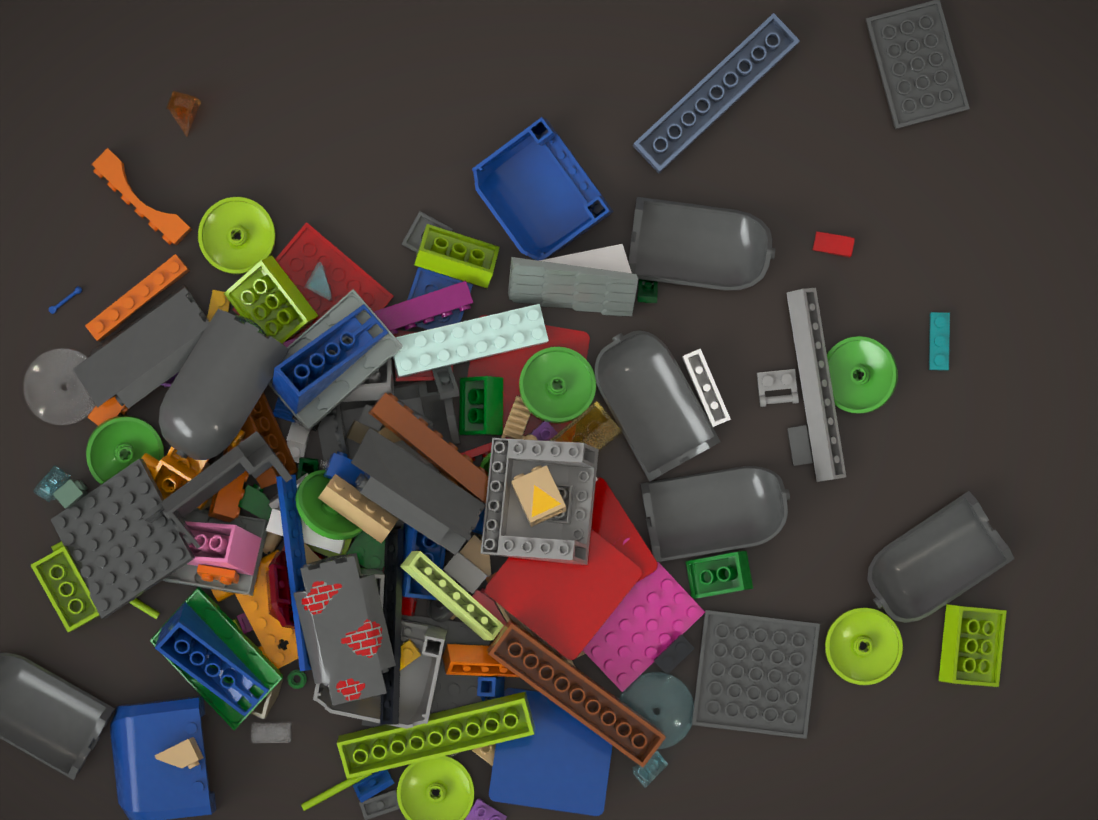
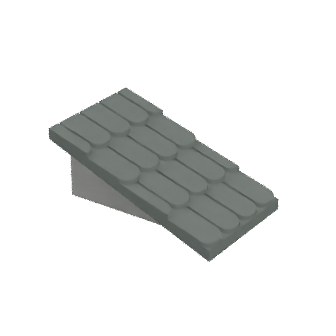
[508,244,638,317]

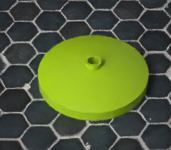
[198,197,276,274]
[825,608,903,685]
[397,756,474,820]

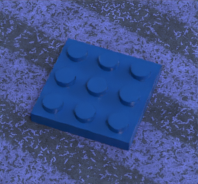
[407,267,473,330]

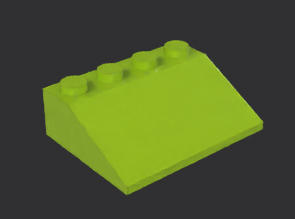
[224,255,318,344]
[939,604,1007,687]

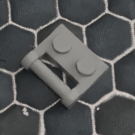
[756,369,799,407]

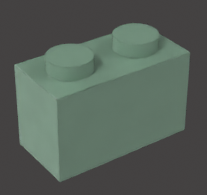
[53,479,88,509]

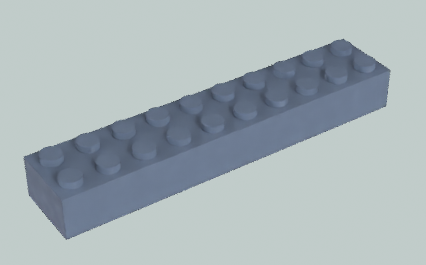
[633,13,800,174]

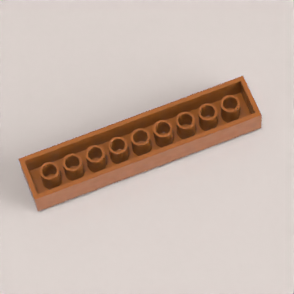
[487,619,666,767]

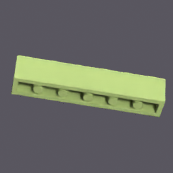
[400,551,504,640]

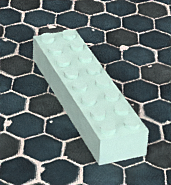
[392,304,549,378]

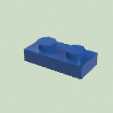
[353,769,395,803]

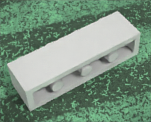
[682,349,731,427]
[266,506,346,554]

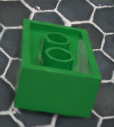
[686,551,753,599]

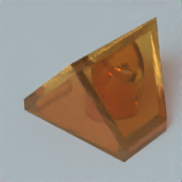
[166,91,201,137]

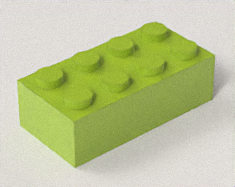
[31,546,100,632]

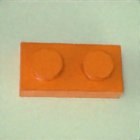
[197,564,240,585]

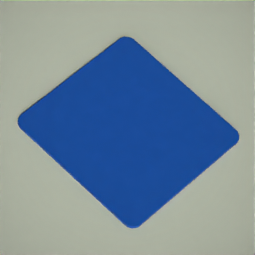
[489,688,613,816]

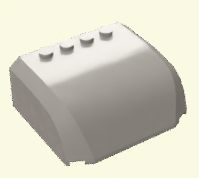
[313,619,447,729]

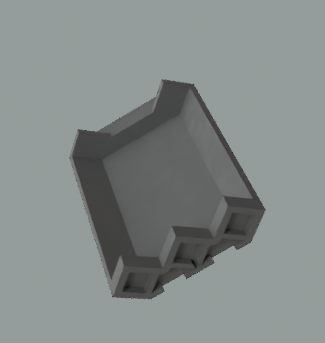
[73,284,210,409]

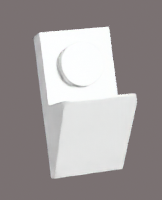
[286,422,310,463]

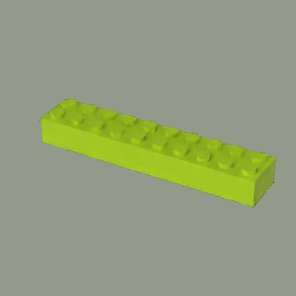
[337,691,535,779]

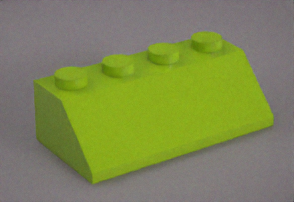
[414,224,500,288]

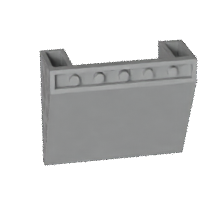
[481,438,599,565]

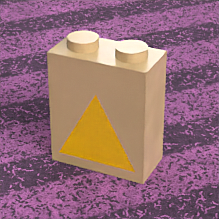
[511,465,567,527]

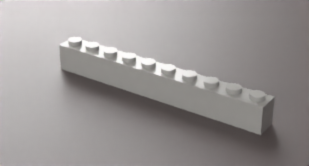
[786,288,846,482]

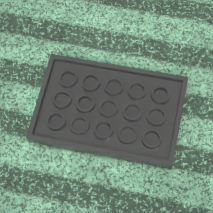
[865,0,970,130]

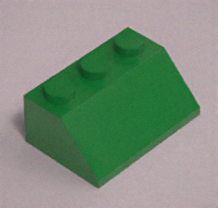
[459,376,503,436]

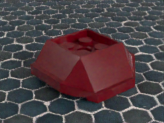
[266,551,295,629]

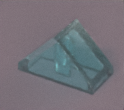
[305,262,333,301]

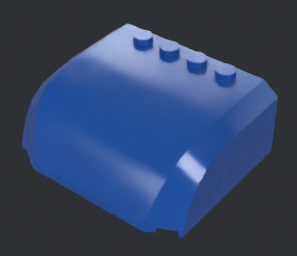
[472,117,613,261]
[110,696,216,820]

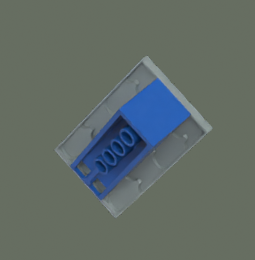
[268,289,402,431]

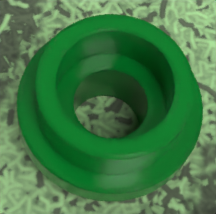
[287,669,307,689]

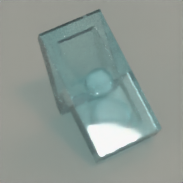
[33,465,70,502]
[633,750,668,788]

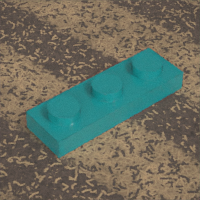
[929,312,950,371]

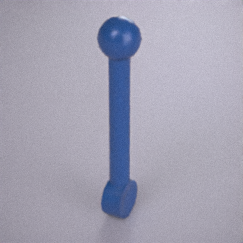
[49,286,82,314]

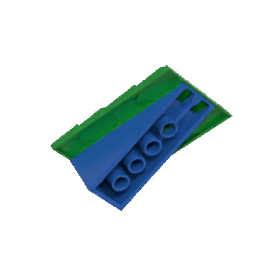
[150,587,283,730]

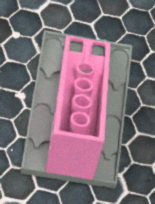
[162,508,269,596]

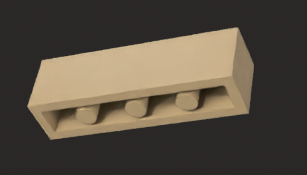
[318,474,399,543]

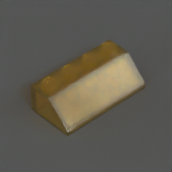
[549,401,622,451]

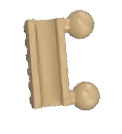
[502,396,538,440]

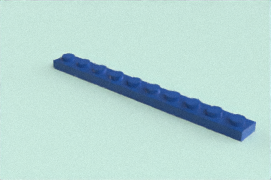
[276,475,312,671]

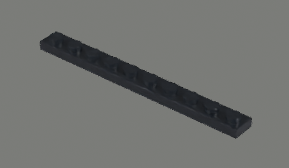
[380,529,404,725]

